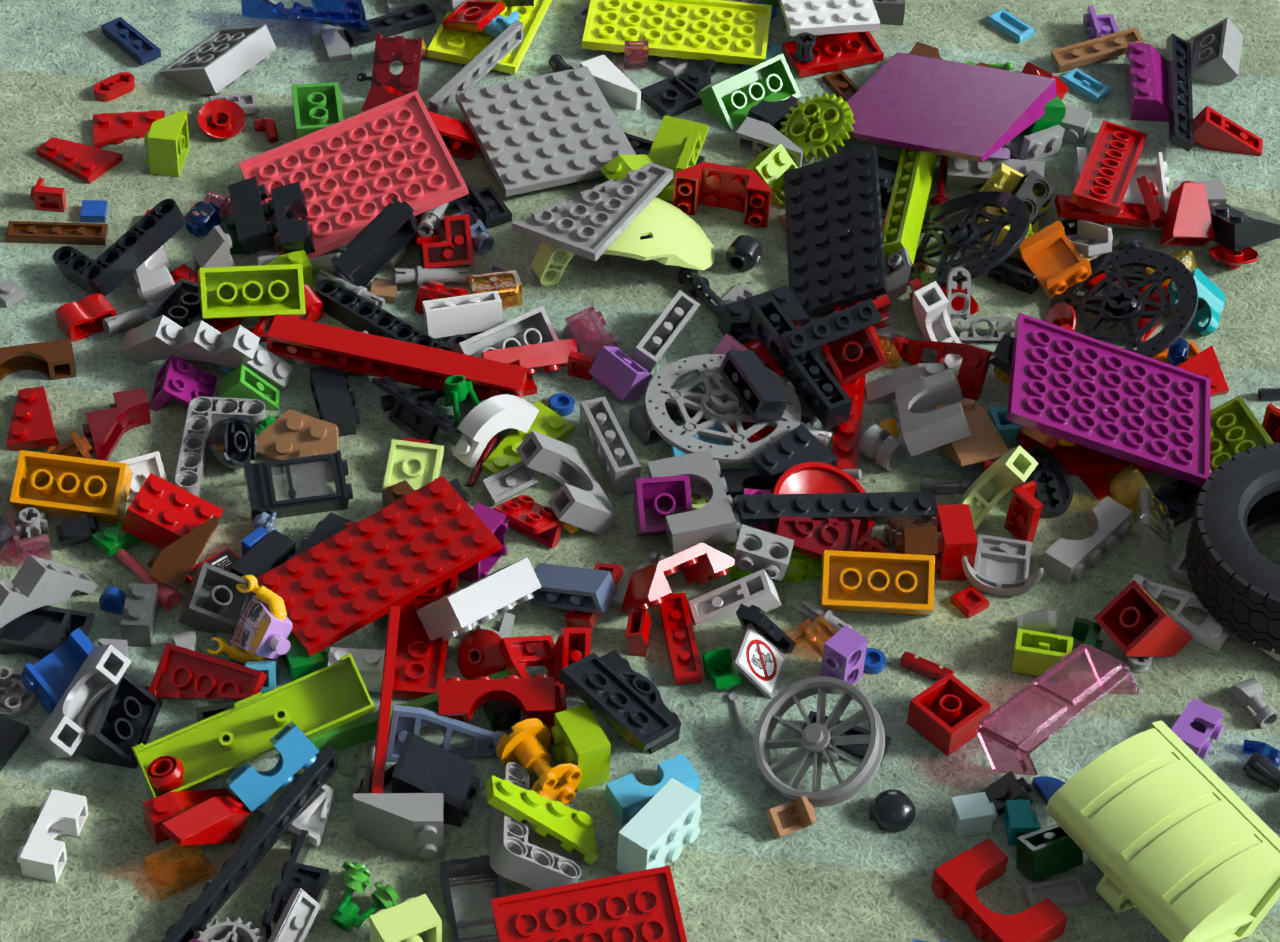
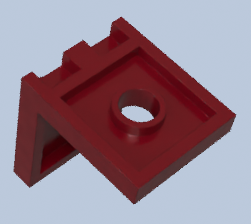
[371,34,427,94]

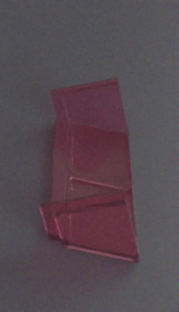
[976,644,1141,776]

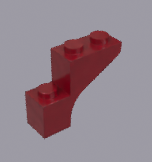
[82,388,151,461]

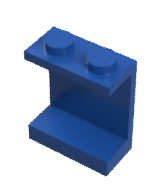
[21,628,95,714]

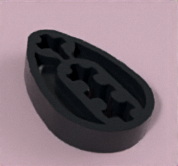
[1020,446,1073,518]

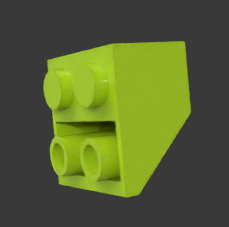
[745,143,798,207]
[1011,627,1074,681]

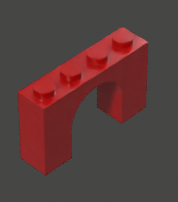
[931,838,1068,942]

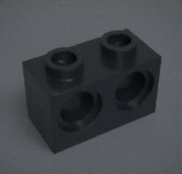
[999,169,1056,225]

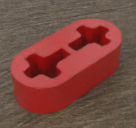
[94,72,135,102]

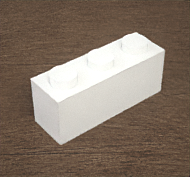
[422,291,503,340]

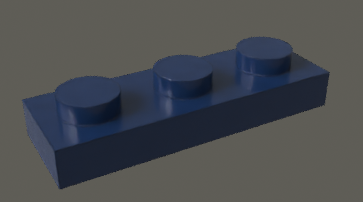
[101,17,161,65]

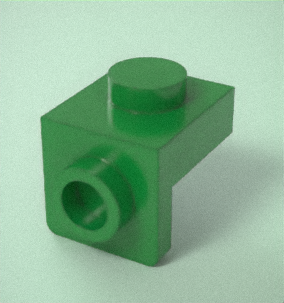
[702,647,743,690]

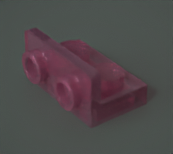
[565,305,618,359]

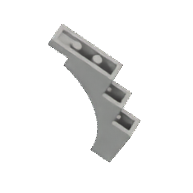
[0,555,98,628]

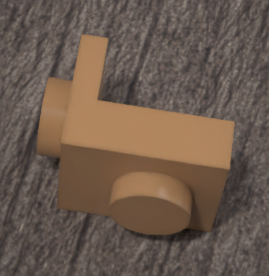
[765,795,816,839]

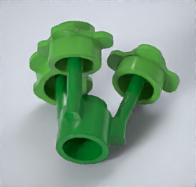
[329,862,399,932]

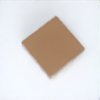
[370,278,399,303]

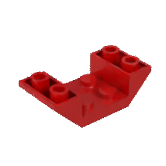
[673,162,771,228]
[621,543,737,613]

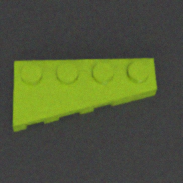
[482,400,575,476]

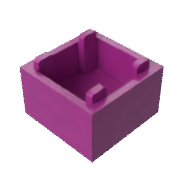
[458,503,508,583]

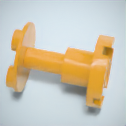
[496,718,582,805]

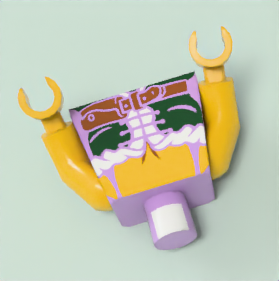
[207,575,293,664]

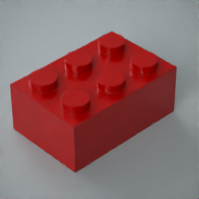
[120,473,224,565]

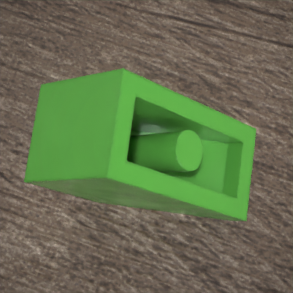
[219,364,281,410]

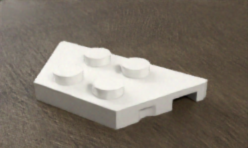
[229,769,334,847]

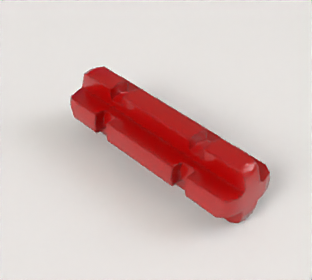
[900,651,954,681]

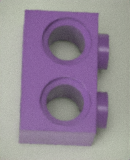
[820,625,868,685]

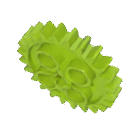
[779,92,855,162]

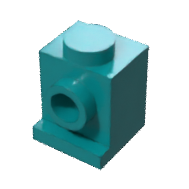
[1003,799,1041,846]

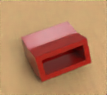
[625,609,651,657]

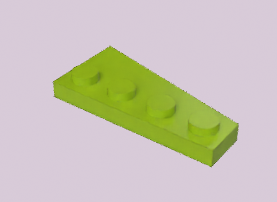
[486,775,598,865]

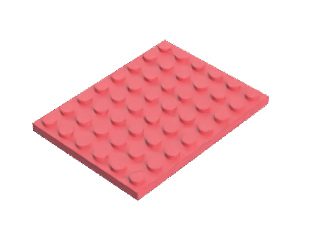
[238,90,469,259]

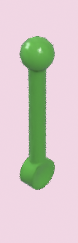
[965,61,1013,71]

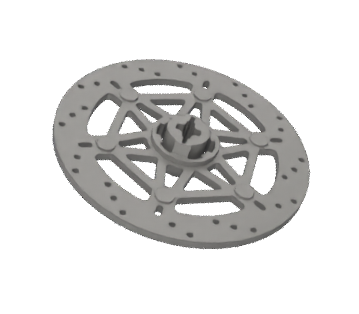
[645,354,801,463]

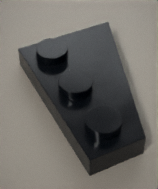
[749,424,839,481]

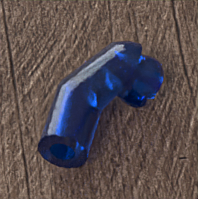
[1242,739,1280,767]

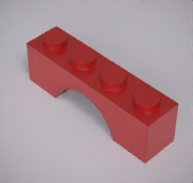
[438,674,556,723]

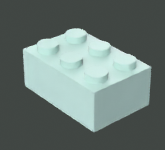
[616,778,702,874]

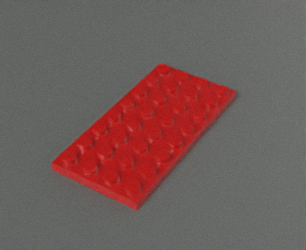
[257,476,502,657]

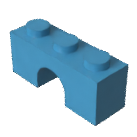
[225,720,319,812]

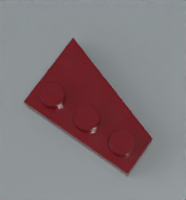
[774,516,860,561]

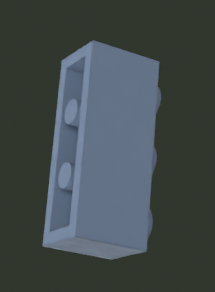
[530,563,617,614]

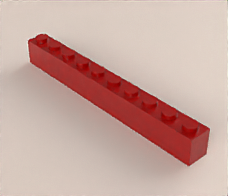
[267,314,527,400]

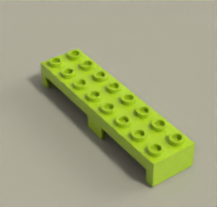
[132,653,374,798]

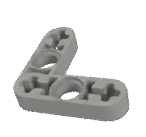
[946,266,1015,341]

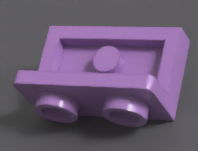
[1083,5,1119,40]

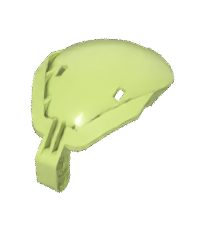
[531,197,716,286]

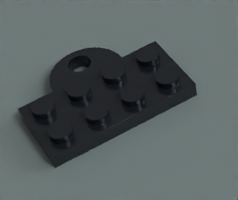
[557,653,677,753]

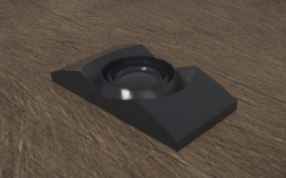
[0,606,95,660]

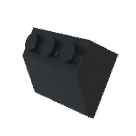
[76,673,162,769]

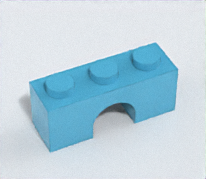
[605,753,700,826]

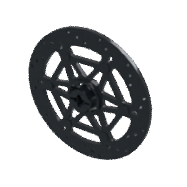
[908,191,1030,288]
[1049,249,1198,358]

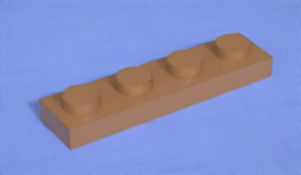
[1051,27,1145,72]

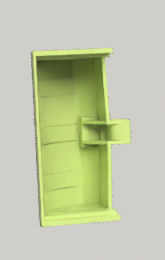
[1045,720,1280,942]

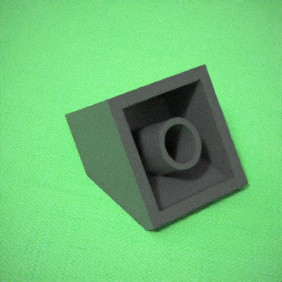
[178,562,252,633]

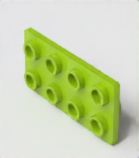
[648,115,709,204]

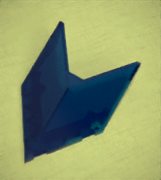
[241,0,370,30]

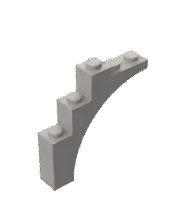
[120,315,293,390]

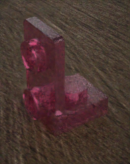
[5,511,52,566]

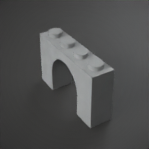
[892,368,971,457]
[516,430,619,536]
[647,450,741,554]

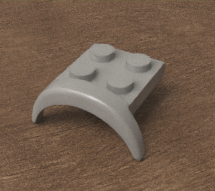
[962,534,1044,597]

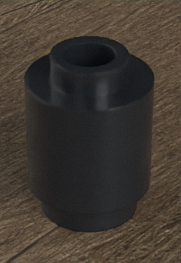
[56,513,99,547]

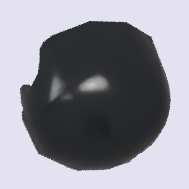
[869,789,916,833]

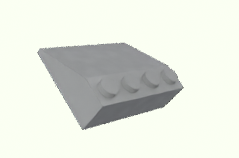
[160,25,277,96]

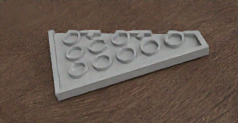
[512,163,673,261]

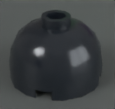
[207,415,258,469]

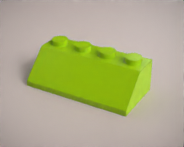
[197,264,306,319]

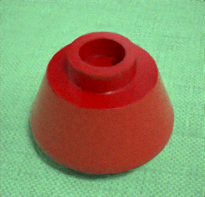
[145,755,184,794]

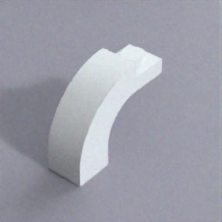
[913,281,963,371]
[452,394,540,468]

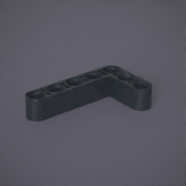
[53,199,186,296]

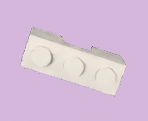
[133,245,175,303]
[17,789,88,883]

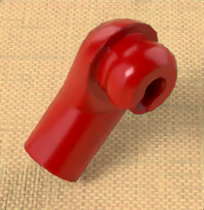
[254,117,279,143]

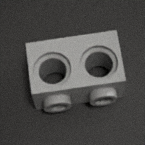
[731,524,794,581]

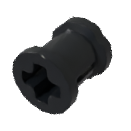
[794,32,816,63]

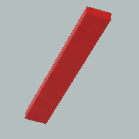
[371,606,401,793]

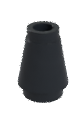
[1242,751,1280,791]

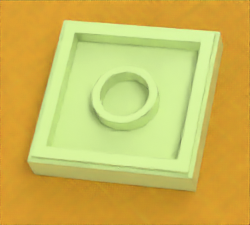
[382,439,444,491]

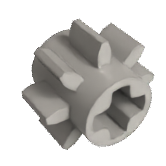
[13,508,48,541]

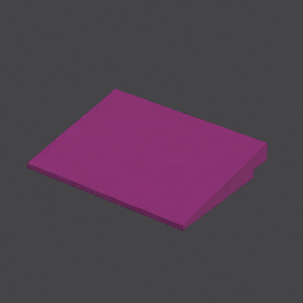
[847,52,1057,162]

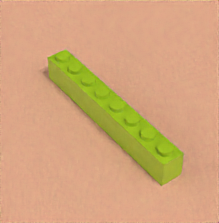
[883,148,937,265]

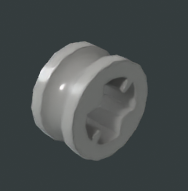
[1126,656,1153,673]

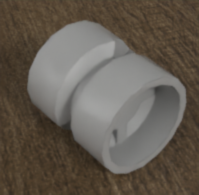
[858,424,908,472]

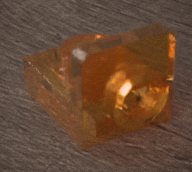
[793,614,838,658]

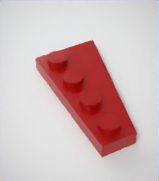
[148,643,267,701]

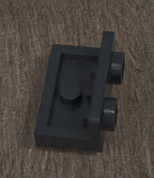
[462,182,512,229]

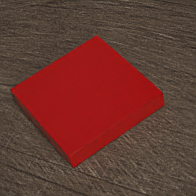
[441,0,505,32]

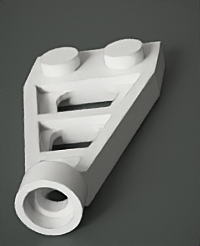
[1130,573,1231,652]

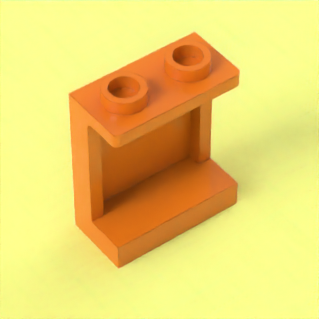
[1017,220,1092,298]

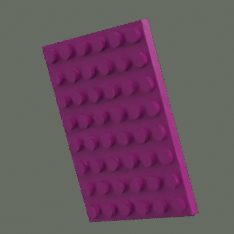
[1007,313,1211,487]

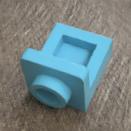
[483,11,519,38]

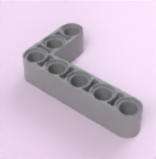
[175,396,266,498]
[490,762,581,890]

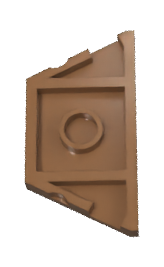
[257,409,339,480]

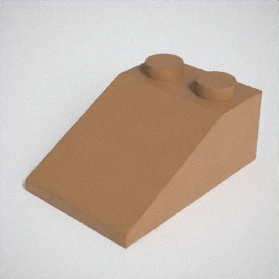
[926,399,1009,466]

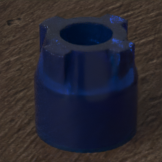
[1167,338,1189,366]

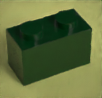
[1016,824,1083,882]

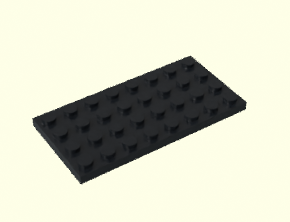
[784,144,888,317]

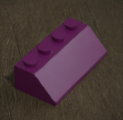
[1124,43,1169,122]

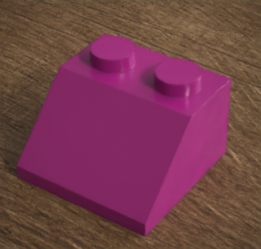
[633,475,693,536]

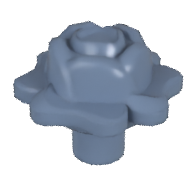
[251,511,279,534]

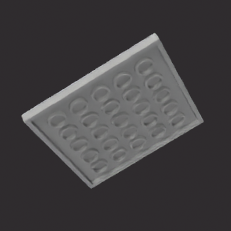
[455,66,636,197]

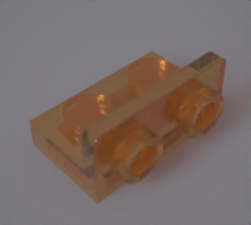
[467,270,522,308]
[143,843,216,901]

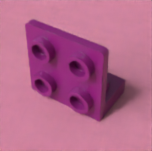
[149,354,217,411]

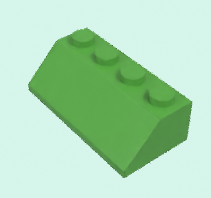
[698,53,801,130]

